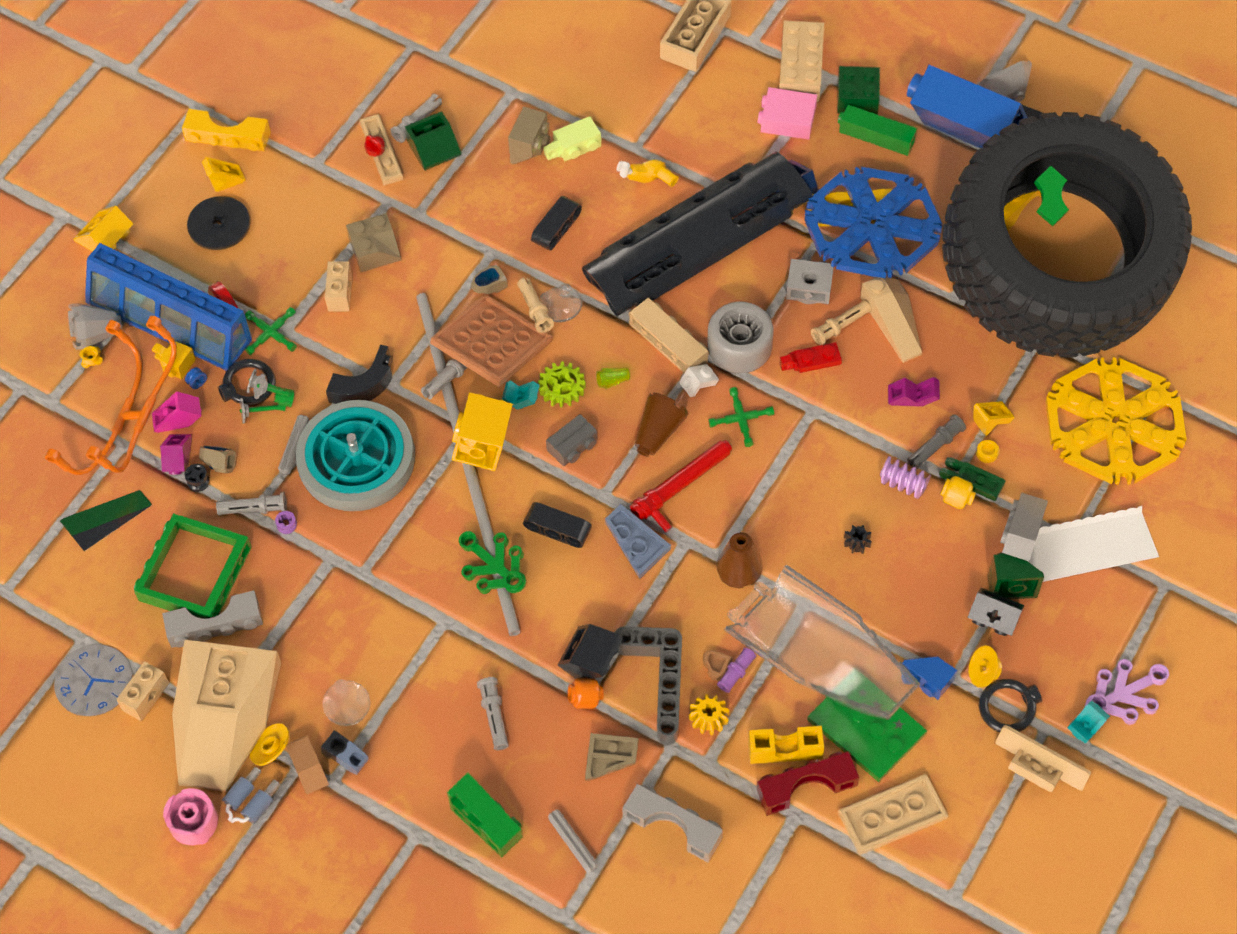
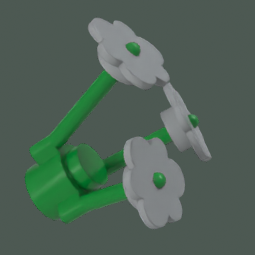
[239,369,294,424]

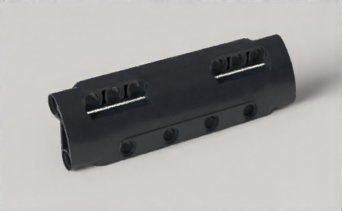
[582,151,813,316]

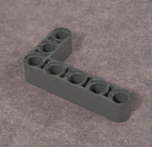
[615,626,682,745]

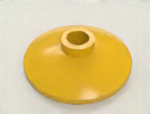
[249,723,289,766]

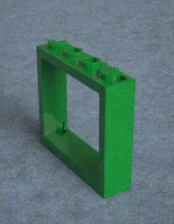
[134,513,252,619]

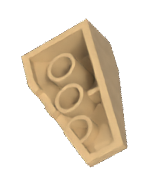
[860,277,922,363]

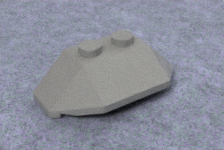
[977,61,1032,102]

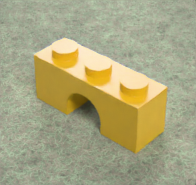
[748,726,824,764]

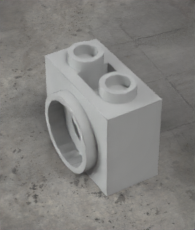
[786,259,834,304]

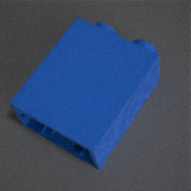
[907,65,1027,148]

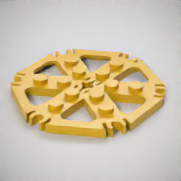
[1045,357,1187,485]

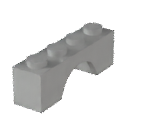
[162,590,263,648]
[623,784,723,863]

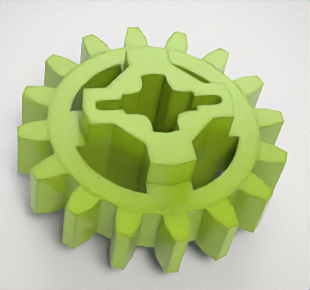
[538,362,586,408]

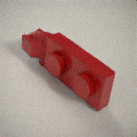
[779,342,842,373]

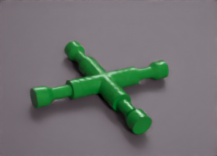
[245,307,297,355]
[708,387,774,447]

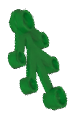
[458,531,527,594]

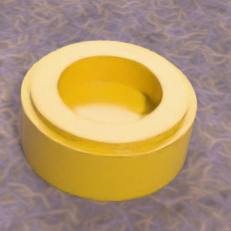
[976,440,999,463]

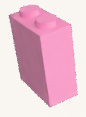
[758,87,817,140]

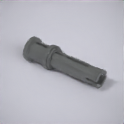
[907,414,966,469]

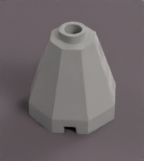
[68,303,122,350]

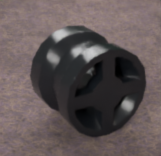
[184,464,210,492]

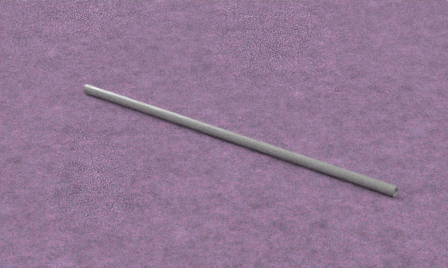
[416,293,520,636]

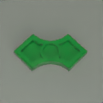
[1035,166,1069,227]

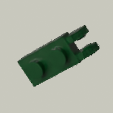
[939,457,1006,502]

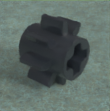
[844,525,872,554]

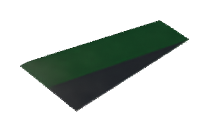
[60,490,152,551]

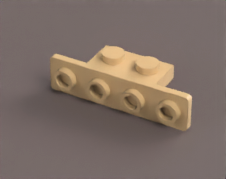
[996,725,1091,793]

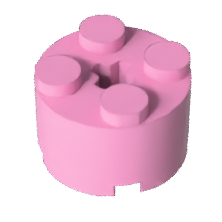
[164,788,218,845]

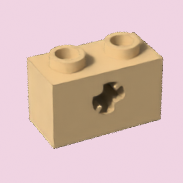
[325,261,352,312]
[116,661,169,721]

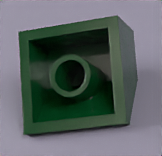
[987,552,1044,599]

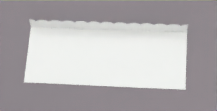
[1028,506,1159,582]

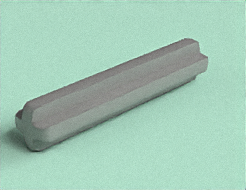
[278,415,309,475]
[548,809,598,873]

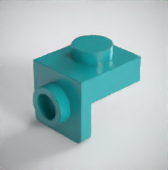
[502,381,540,410]
[1067,700,1110,743]

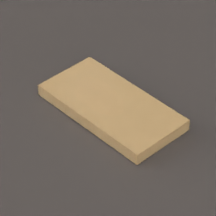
[838,774,948,856]

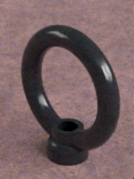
[218,359,276,405]
[979,679,1042,732]

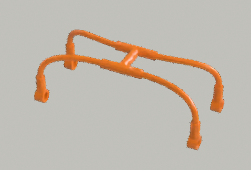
[45,316,177,475]

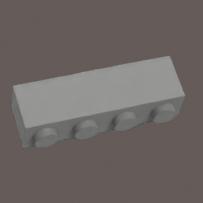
[1000,493,1048,561]

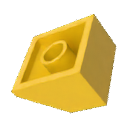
[73,206,133,251]

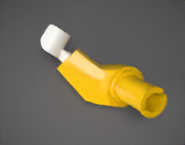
[616,160,679,187]

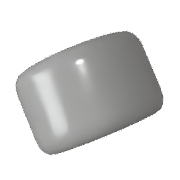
[707,301,774,374]

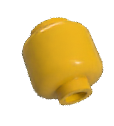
[940,476,976,510]

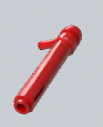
[630,440,732,533]

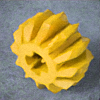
[689,693,729,736]

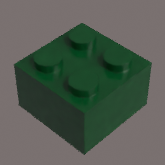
[837,66,880,115]

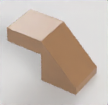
[286,735,329,795]

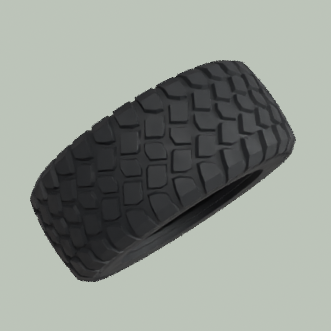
[942,112,1192,357]

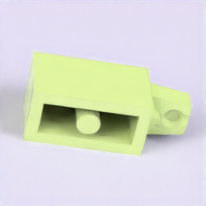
[544,116,601,161]

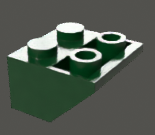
[405,111,462,171]

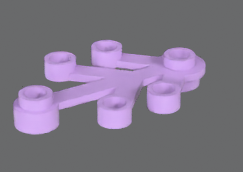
[1085,659,1169,725]

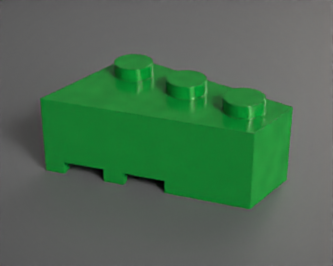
[447,772,523,857]

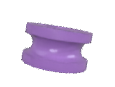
[275,511,297,534]

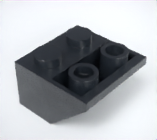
[558,624,623,679]

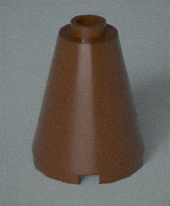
[634,392,689,457]
[716,532,763,589]

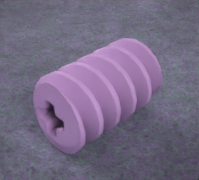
[880,456,931,499]

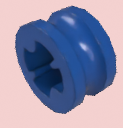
[185,367,207,389]

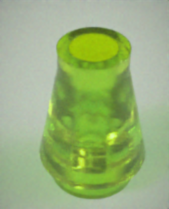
[596,367,630,389]

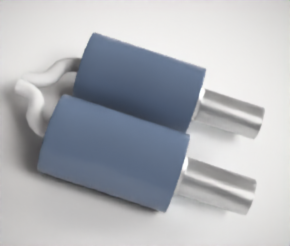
[222,767,280,824]

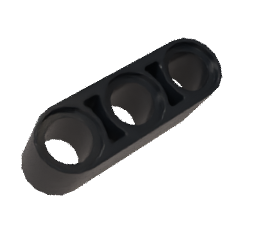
[531,196,582,251]
[523,502,592,548]

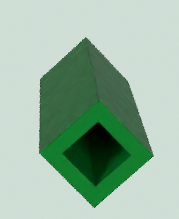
[837,105,918,156]

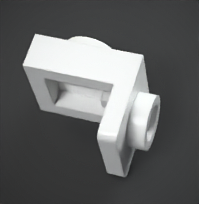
[680,364,719,397]

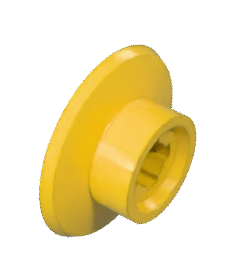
[968,646,1002,688]

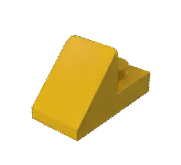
[202,157,246,192]
[973,401,1015,436]

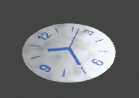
[54,645,132,716]

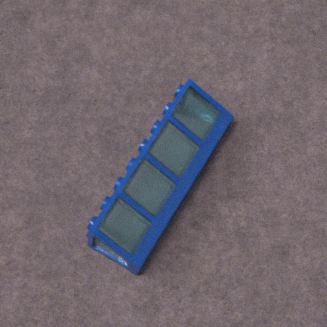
[85,243,252,371]

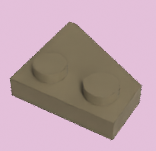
[585,733,639,781]

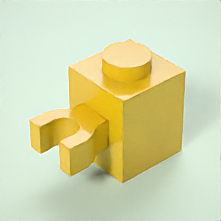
[152,341,196,379]

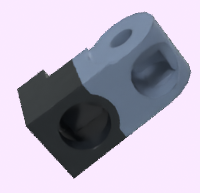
[321,730,369,775]

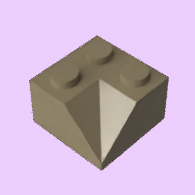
[508,107,550,164]
[346,213,401,272]

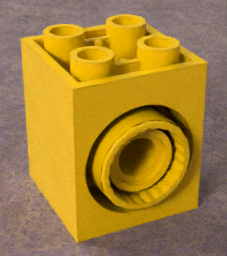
[451,392,513,471]

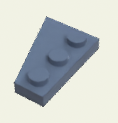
[605,504,671,579]

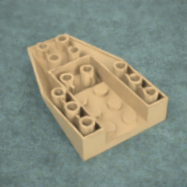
[172,640,281,792]

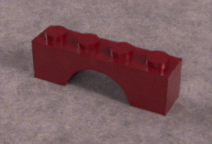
[756,751,859,816]

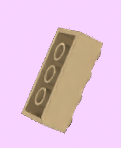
[660,0,731,72]
[779,21,824,102]

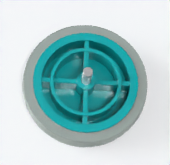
[296,400,415,511]

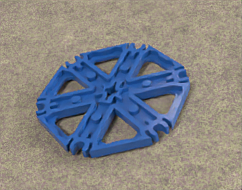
[804,167,943,279]

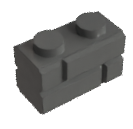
[546,414,598,466]

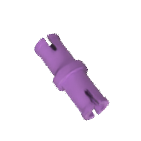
[717,648,756,693]

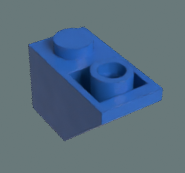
[900,657,957,700]

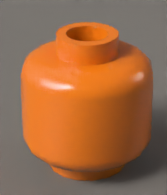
[567,678,604,709]

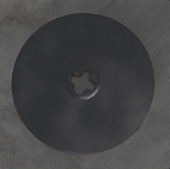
[187,196,250,250]

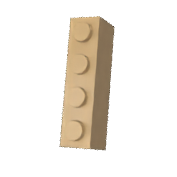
[629,298,708,374]

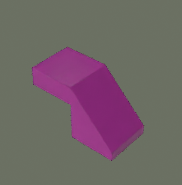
[888,377,940,407]

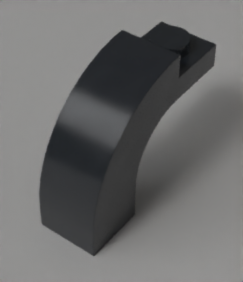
[326,345,393,404]

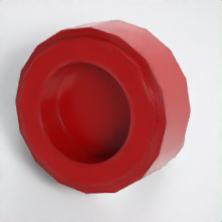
[364,135,385,157]

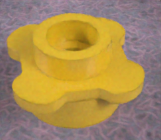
[79,346,103,368]

